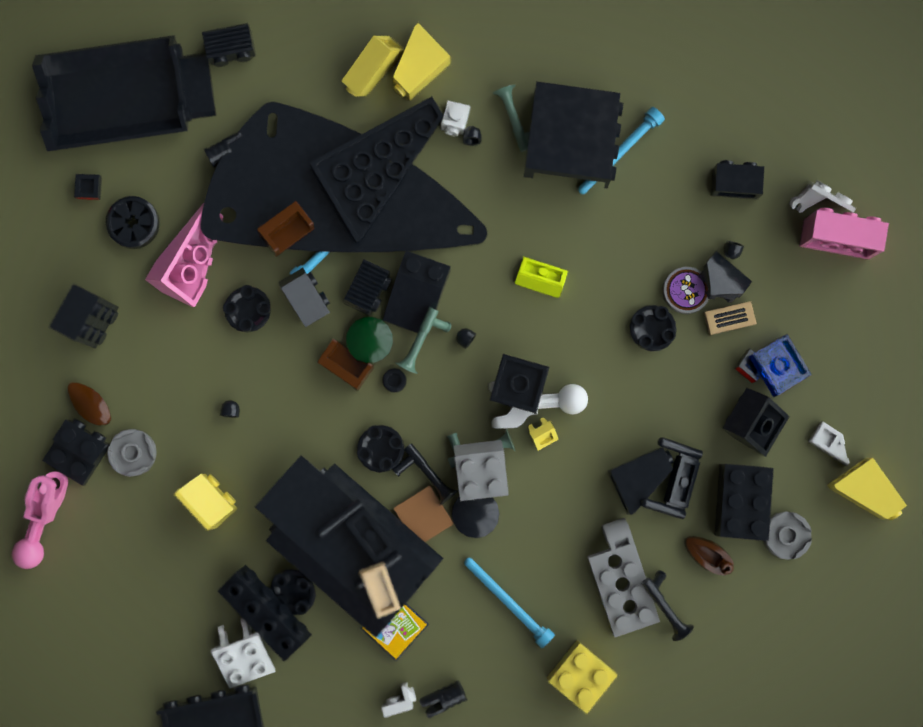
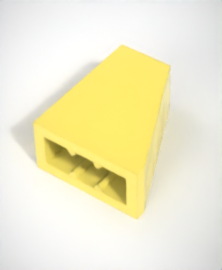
[393,23,450,100]
[341,36,405,97]
[827,458,907,520]

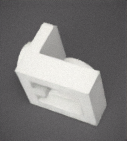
[441,101,470,136]
[382,682,417,718]

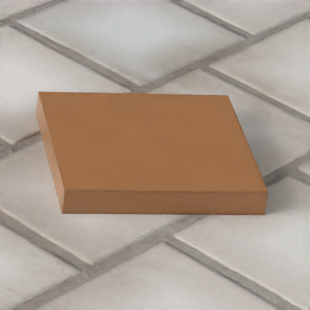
[393,485,454,542]

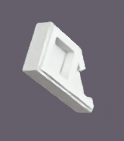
[808,421,850,466]

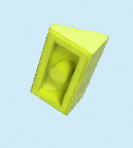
[515,257,568,298]

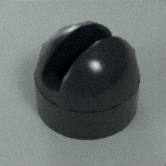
[463,126,482,146]
[724,241,744,260]
[456,328,476,349]
[220,400,240,418]

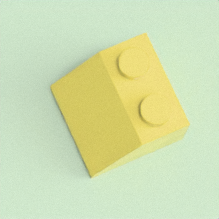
[174,474,238,530]

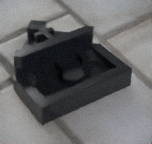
[699,251,752,303]

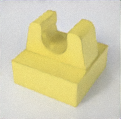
[528,418,559,451]

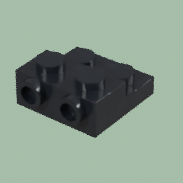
[42,418,110,486]

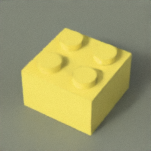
[547,640,618,714]

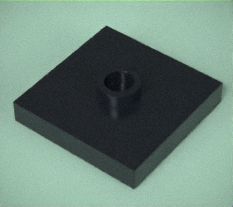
[490,354,550,414]

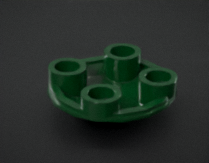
[346,317,393,363]

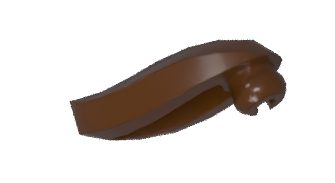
[68,382,111,426]
[685,536,734,576]

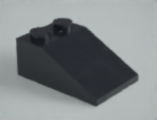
[383,251,451,337]

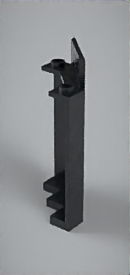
[32,35,216,152]
[255,455,444,638]

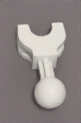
[488,381,588,429]

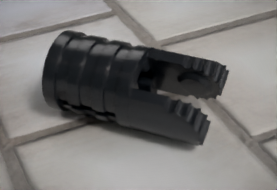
[204,131,242,168]
[419,680,467,718]

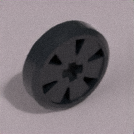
[106,196,160,249]

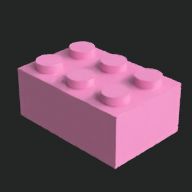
[800,208,889,259]

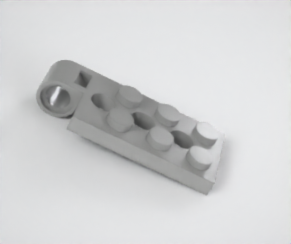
[587,518,660,637]

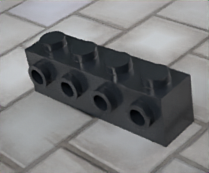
[218,565,312,662]

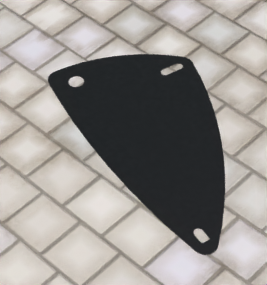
[201,102,487,252]

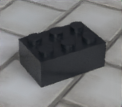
[49,283,119,348]
[714,464,774,541]

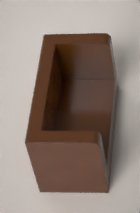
[257,201,314,257]
[317,339,374,391]

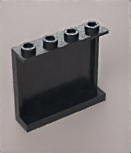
[524,81,624,189]
[156,684,264,727]

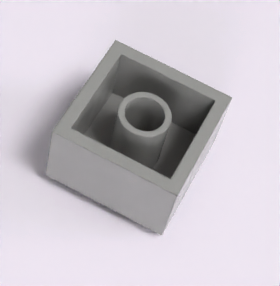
[454,440,509,501]

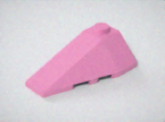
[145,203,223,307]

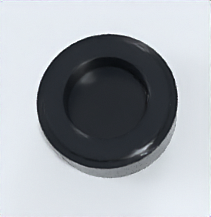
[383,368,407,393]

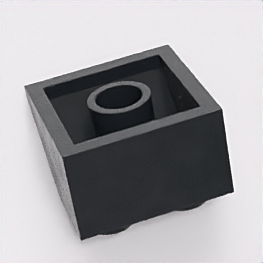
[723,388,790,457]

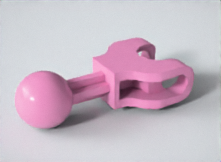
[11,471,68,569]

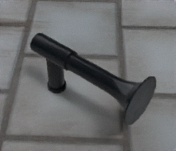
[392,444,459,506]
[641,571,694,641]

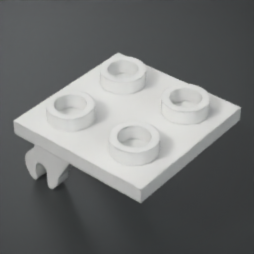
[790,180,856,213]
[211,618,276,688]

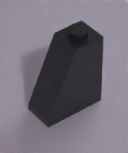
[608,447,674,515]

